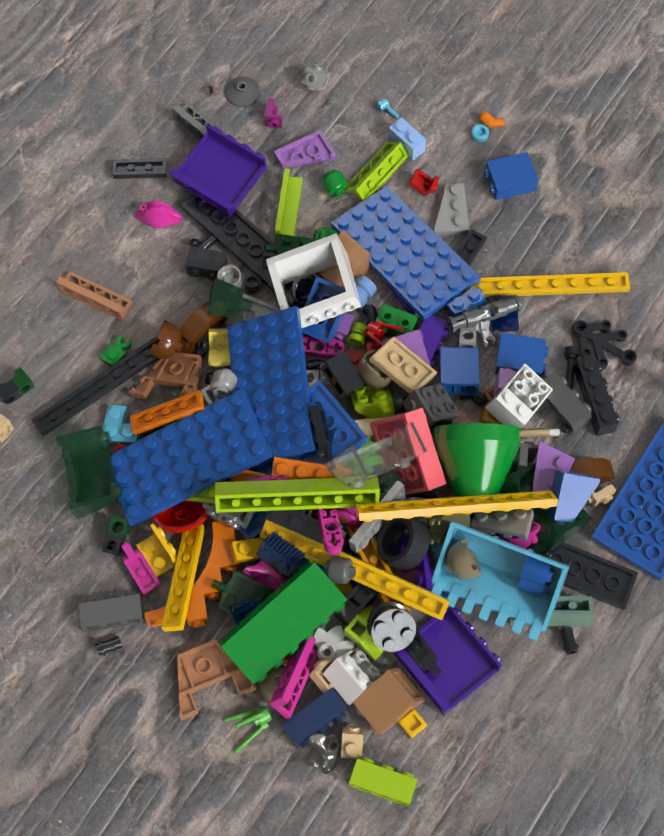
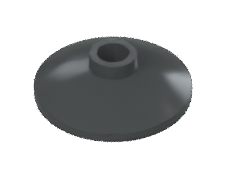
[225,77,260,107]

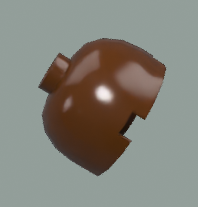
[149,320,183,359]

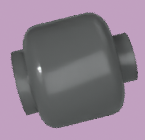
[324,556,356,584]

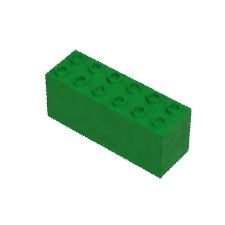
[218,559,348,684]

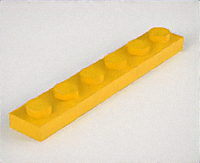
[161,524,205,632]

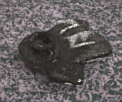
[306,733,342,774]

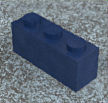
[282,688,347,749]

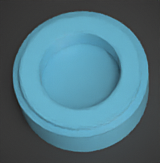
[471,124,489,143]

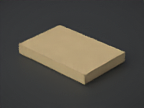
[369,336,437,394]

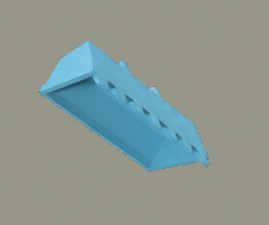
[431,521,570,641]

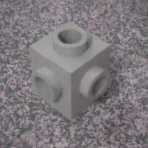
[301,64,331,91]

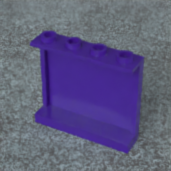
[169,124,268,217]
[392,606,502,716]

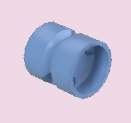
[355,275,377,310]

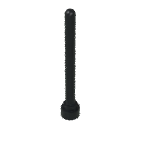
[562,346,580,433]

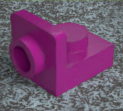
[265,98,283,128]

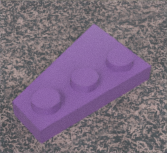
[274,130,337,168]
[532,441,575,511]

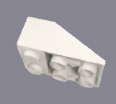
[485,364,553,429]

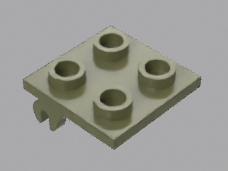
[429,513,470,545]

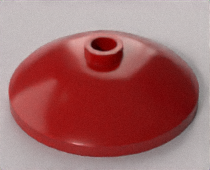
[152,500,211,533]

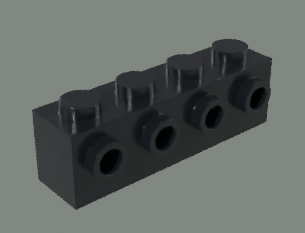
[574,355,620,436]
[265,509,350,549]

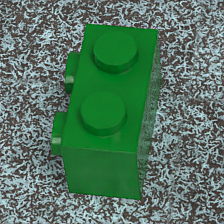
[375,304,418,337]

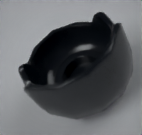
[291,276,315,305]

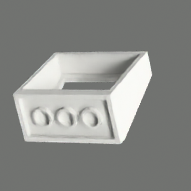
[266,234,361,328]

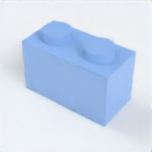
[388,117,426,161]

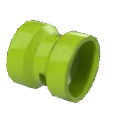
[347,322,367,348]

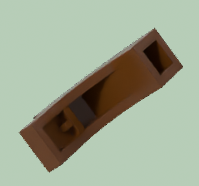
[179,299,232,354]
[569,458,616,485]

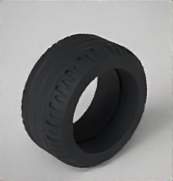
[377,517,430,570]

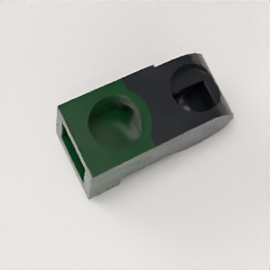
[0,367,34,404]
[102,515,131,556]

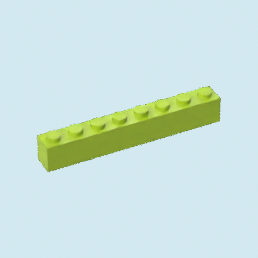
[215,477,380,513]

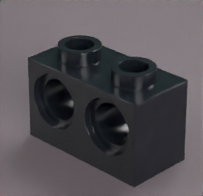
[334,582,377,626]

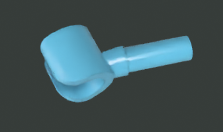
[376,99,399,119]

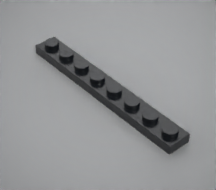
[32,337,159,437]

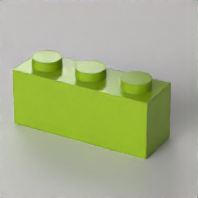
[349,757,417,807]

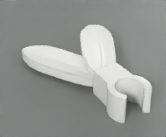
[476,313,495,347]

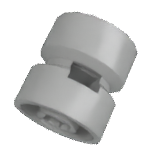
[217,265,243,299]

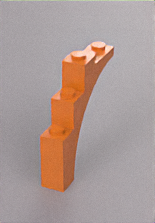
[144,521,241,628]

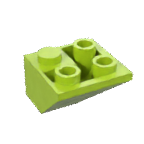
[350,386,395,419]
[344,605,384,661]

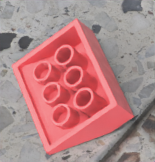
[370,408,446,495]

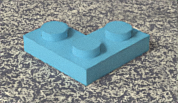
[100,405,141,445]

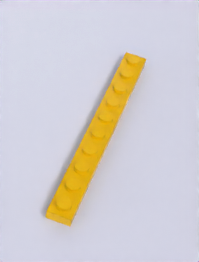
[460,272,630,297]
[355,490,558,522]
[259,519,450,620]

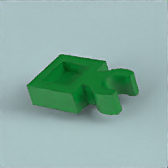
[99,335,132,366]

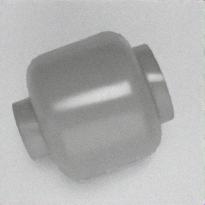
[210,369,237,398]

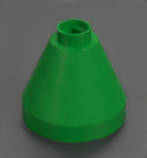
[432,423,521,497]

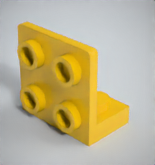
[136,523,177,579]

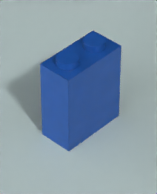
[483,152,539,200]
[495,333,549,378]
[439,347,480,396]

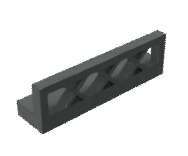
[172,103,227,140]

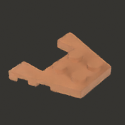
[129,352,202,399]
[177,639,257,721]

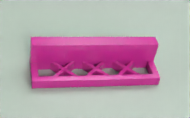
[269,636,318,719]

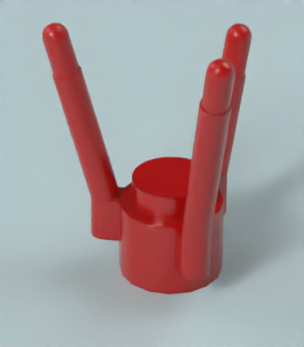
[365,320,403,347]

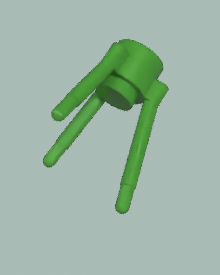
[224,706,272,753]

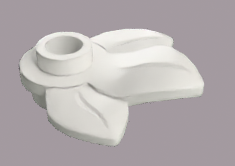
[314,625,354,661]

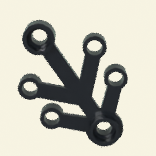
[571,320,637,370]

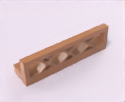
[56,271,134,321]

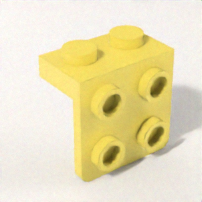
[208,329,231,367]

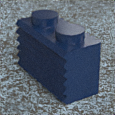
[256,532,305,578]

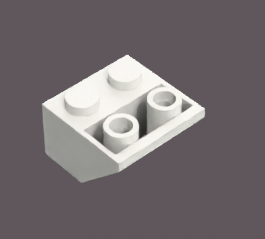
[323,647,382,705]

